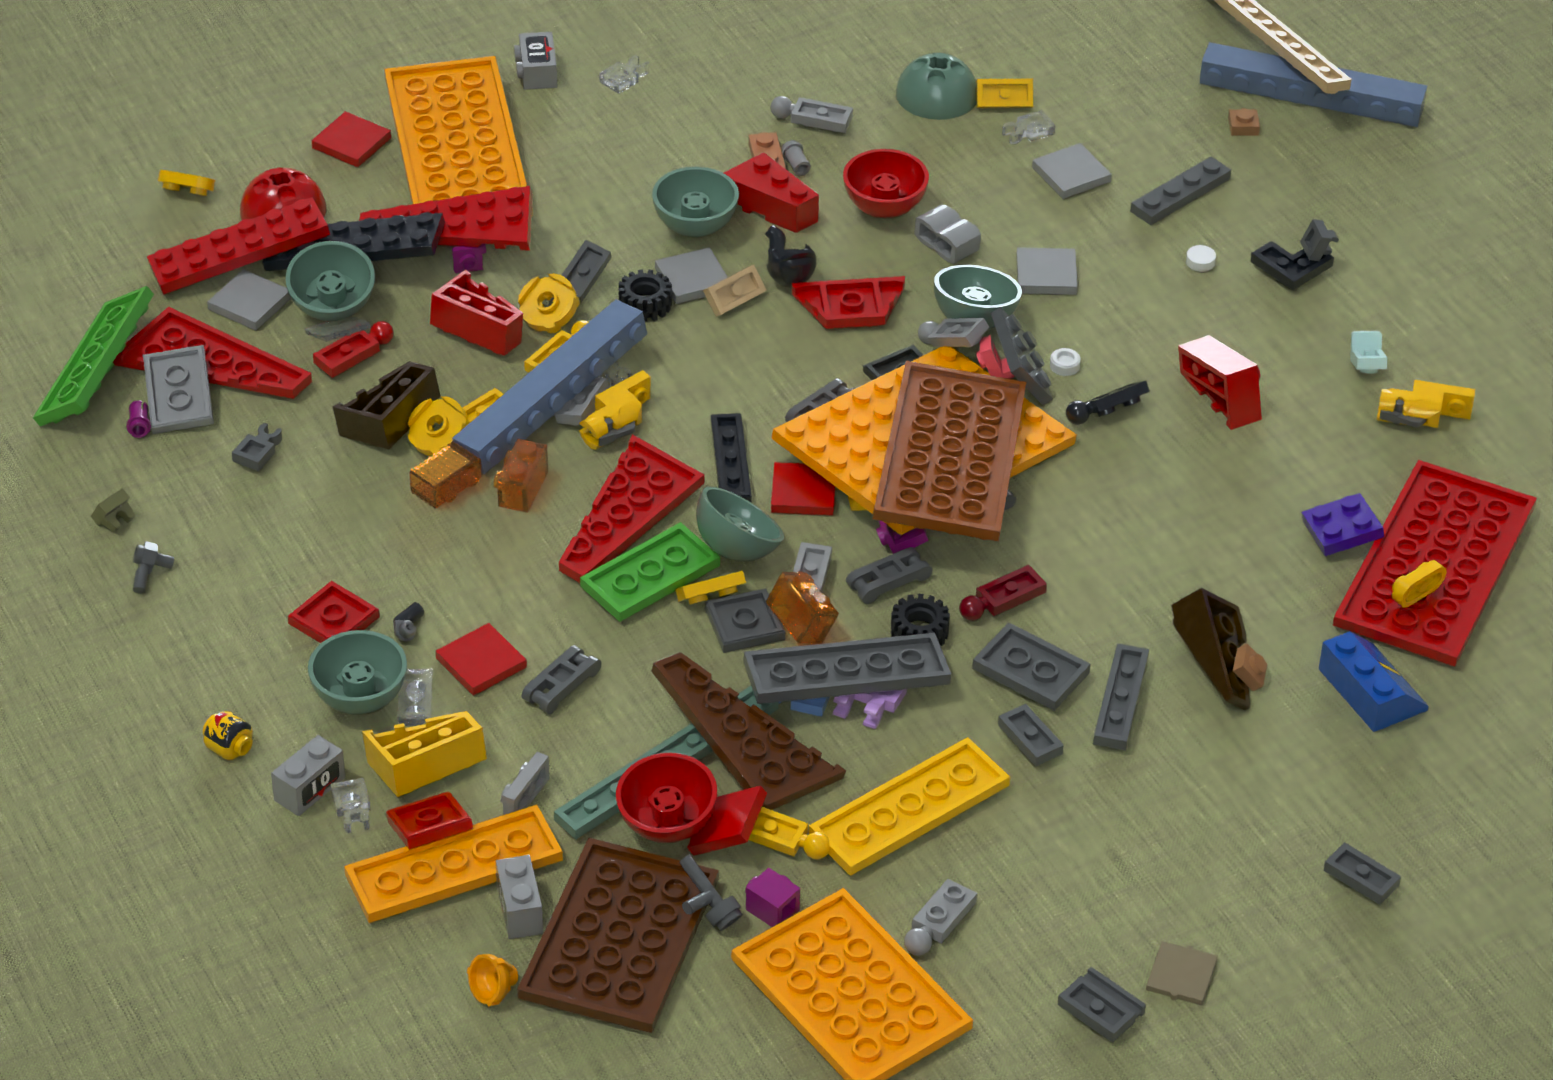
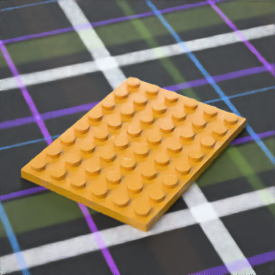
[772,346,1077,535]

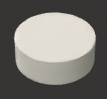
[1186,245,1216,272]
[1050,348,1081,376]

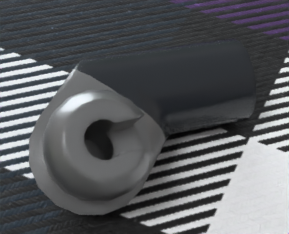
[393,602,424,641]

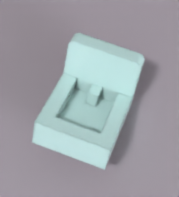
[1350,331,1387,374]

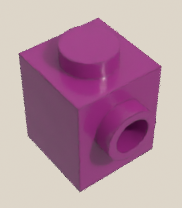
[745,867,800,927]

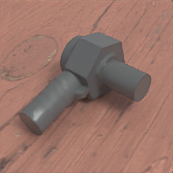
[133,541,174,594]

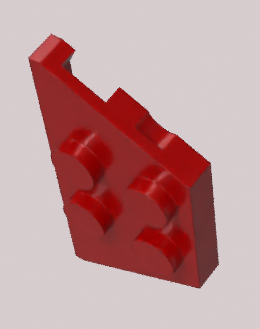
[792,276,905,329]

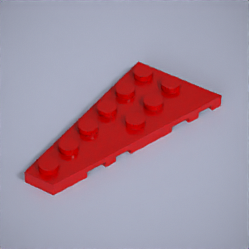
[359,186,533,251]
[113,307,312,399]
[559,435,705,583]

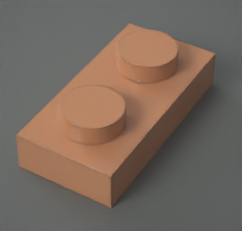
[748,132,786,169]

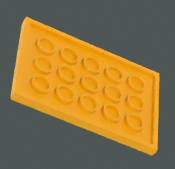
[731,888,973,1080]

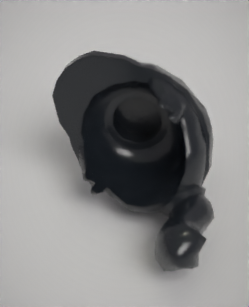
[765,225,817,287]

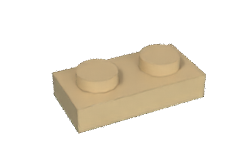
[703,264,767,317]

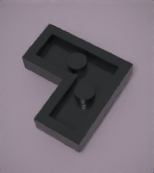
[1250,241,1334,290]

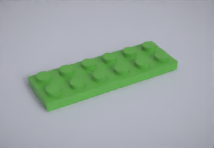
[33,286,154,427]

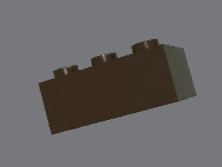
[332,361,441,450]

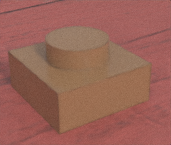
[1228,108,1260,136]
[1233,644,1267,691]

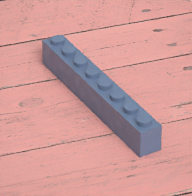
[1199,42,1427,127]
[452,299,647,474]

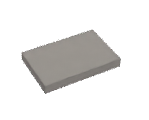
[143,345,214,434]

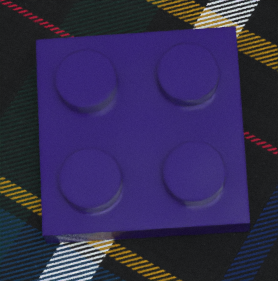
[1301,493,1384,556]

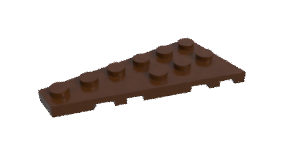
[651,652,846,810]

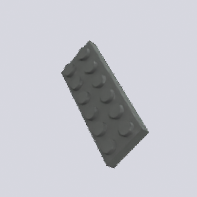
[743,633,952,704]

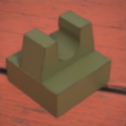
[91,488,135,533]

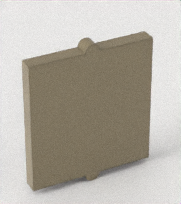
[1146,941,1218,1005]

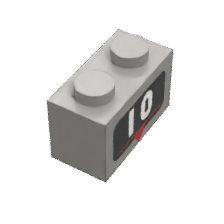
[514,32,557,90]
[271,735,345,816]
[496,855,543,939]

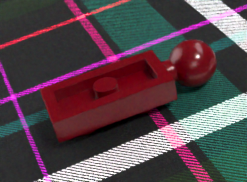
[959,565,1047,621]

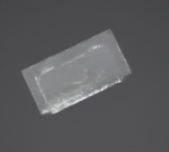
[397,669,433,726]

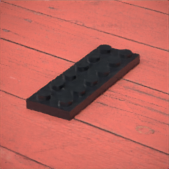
[262,212,445,271]

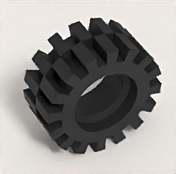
[618,269,672,322]
[891,594,950,646]

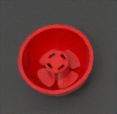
[843,149,929,219]
[240,167,326,220]
[616,753,717,843]

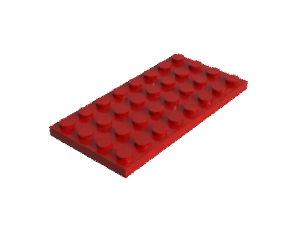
[1333,459,1537,667]

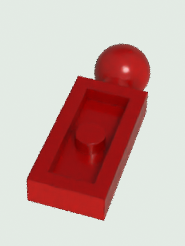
[313,321,394,378]

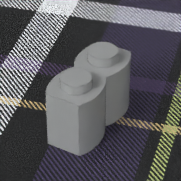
[914,204,981,263]

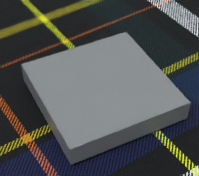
[1032,143,1112,199]
[655,247,727,304]
[1016,248,1078,295]
[207,269,291,330]

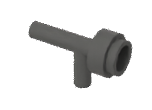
[679,855,742,931]

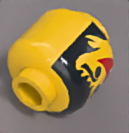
[203,711,253,761]

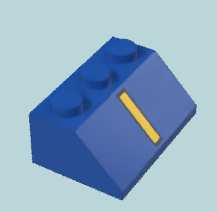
[1318,631,1429,732]

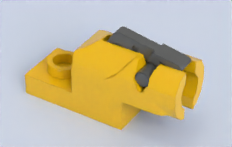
[579,370,651,450]
[1377,380,1475,428]

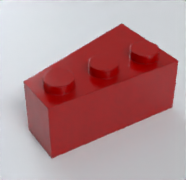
[723,152,819,233]
[430,269,523,356]
[1178,335,1262,430]

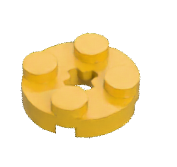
[518,273,580,334]
[407,396,470,459]

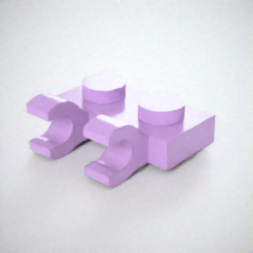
[833,689,907,729]

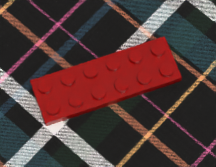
[146,197,331,295]

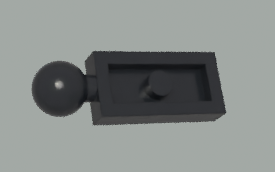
[1066,380,1150,425]

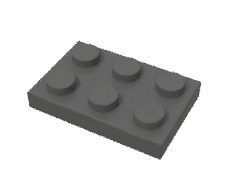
[991,307,1053,405]
[972,622,1091,711]

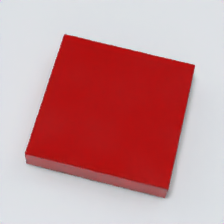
[311,111,392,167]
[771,462,835,516]
[288,580,380,643]
[435,623,527,696]
[687,785,767,856]
[386,791,473,850]

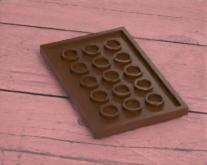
[517,838,719,1033]

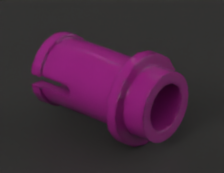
[126,400,151,438]

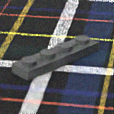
[1130,157,1231,226]
[1093,643,1149,751]

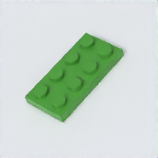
[580,522,720,622]

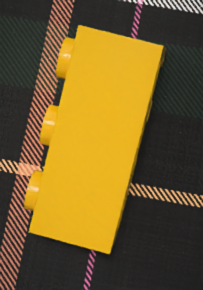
[362,711,487,797]

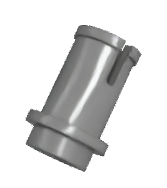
[781,140,811,176]

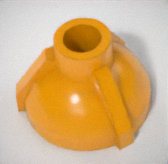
[467,954,518,1007]

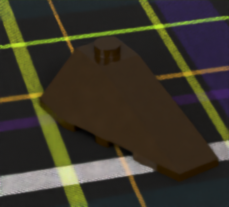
[1171,587,1250,710]

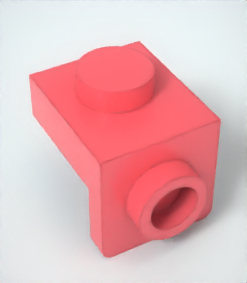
[976,335,1015,379]

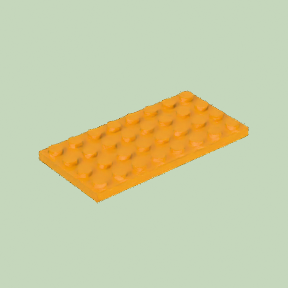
[384,56,533,216]

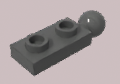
[549,240,612,306]

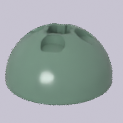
[896,53,976,120]
[652,167,739,237]
[286,241,375,321]
[934,265,1022,330]
[696,487,784,562]
[308,630,407,715]

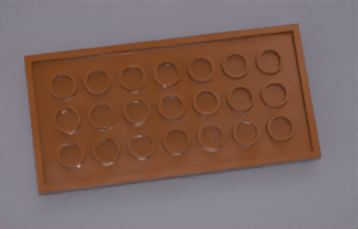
[872,361,1026,542]

